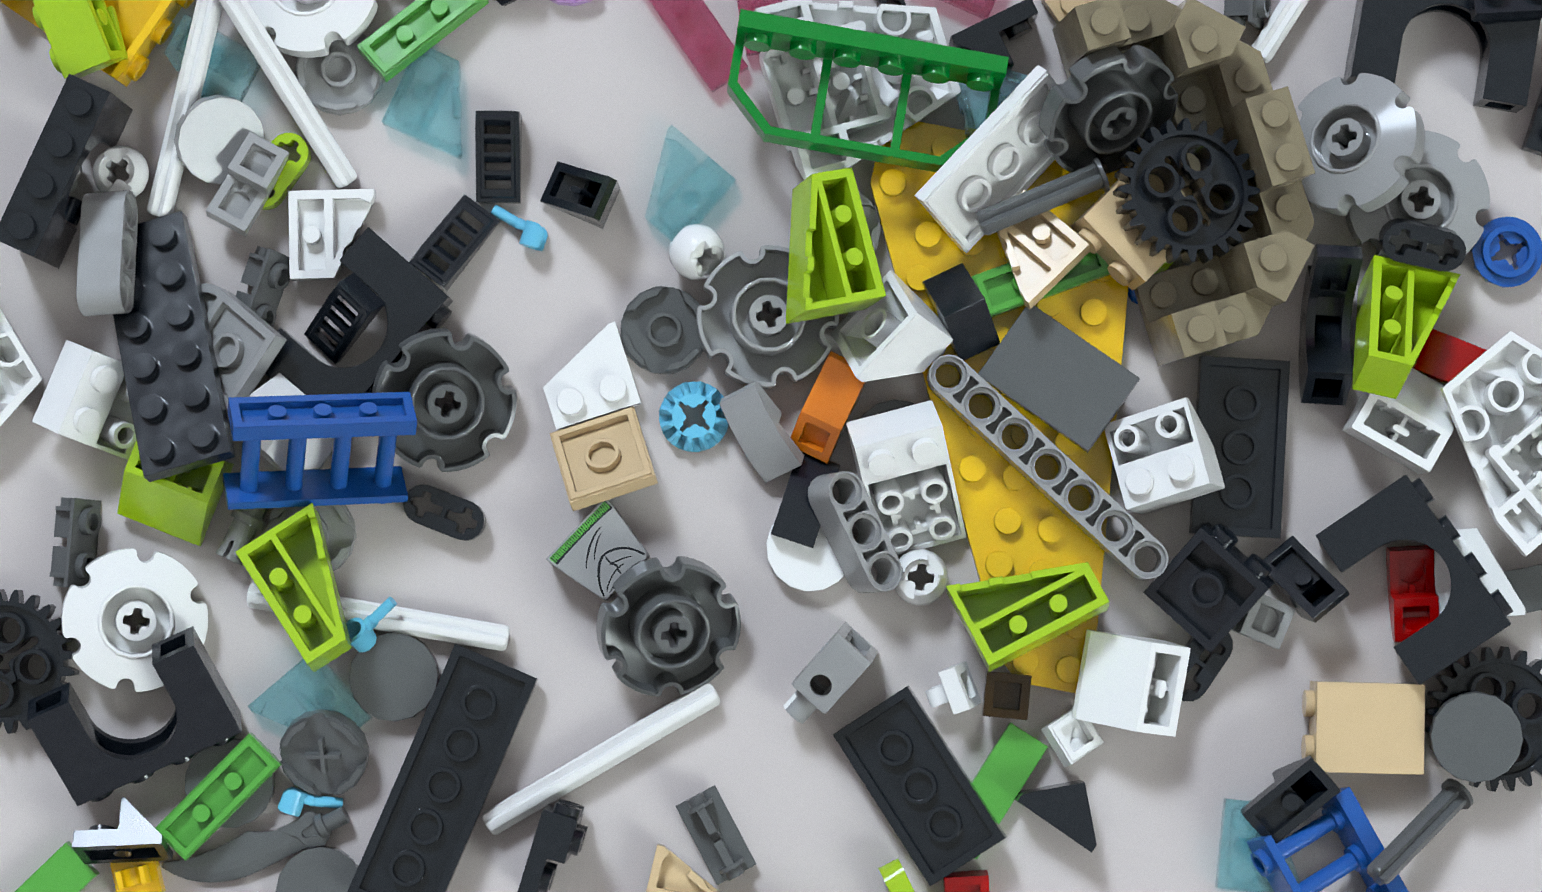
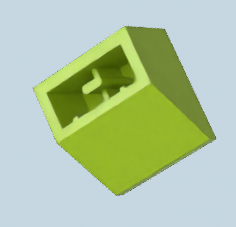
[117,440,234,546]

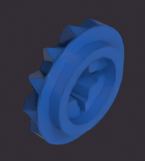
[1470,217,1542,288]

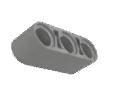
[76,190,138,316]
[808,471,903,593]

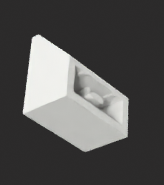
[32,340,137,460]
[1342,368,1454,474]
[1105,397,1225,514]
[1071,629,1191,737]

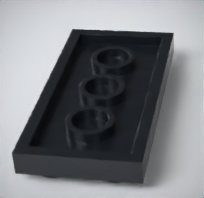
[1189,355,1290,539]
[833,686,1007,886]

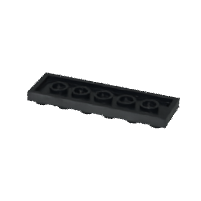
[113,211,236,482]
[347,644,538,892]

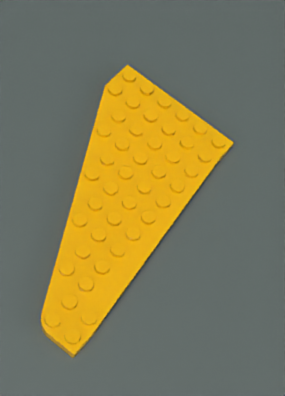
[870,121,1129,693]

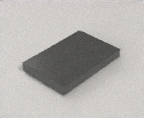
[978,306,1140,453]

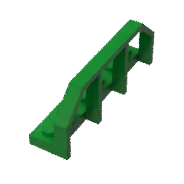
[727,9,1009,172]

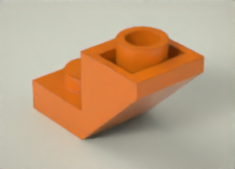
[790,351,866,463]

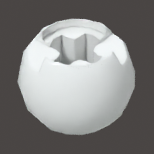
[93,145,149,197]
[669,224,725,280]
[895,549,949,606]

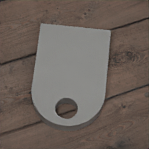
[201,283,287,409]

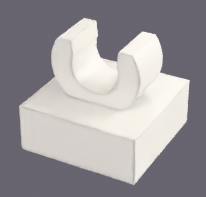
[925,661,982,715]

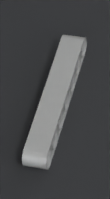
[927,354,1169,580]

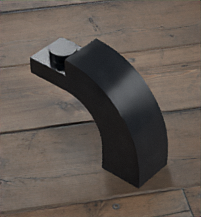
[1298,244,1363,406]

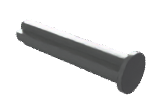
[977,157,1110,235]
[1367,779,1473,885]

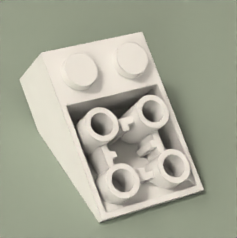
[846,400,967,556]

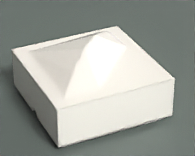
[1041,708,1104,767]

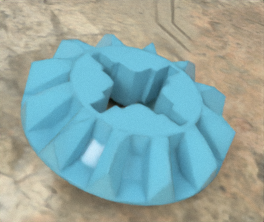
[659,381,729,452]

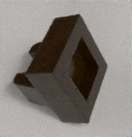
[982,671,1032,720]

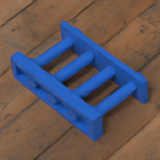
[223,392,417,510]
[1247,787,1409,892]

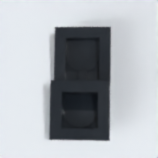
[771,452,840,548]

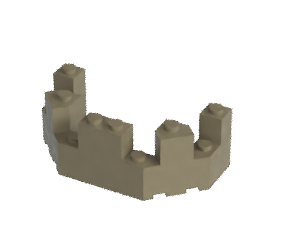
[1052,0,1315,366]

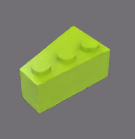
[32,0,128,79]
[786,167,886,324]
[1352,255,1461,399]
[235,503,352,672]
[946,562,1110,672]

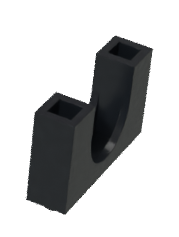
[1343,0,1541,113]
[0,74,133,269]
[265,227,453,395]
[1315,475,1513,685]
[27,626,242,807]

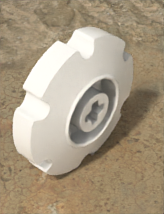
[248,0,378,58]
[61,548,208,692]

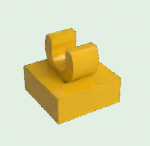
[110,861,166,892]

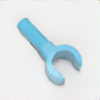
[491,205,548,251]
[346,597,397,652]
[278,787,343,817]

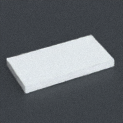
[914,65,1057,253]

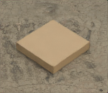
[549,406,658,511]

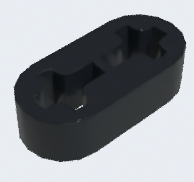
[1379,218,1466,271]
[403,484,486,541]
[1182,633,1233,701]

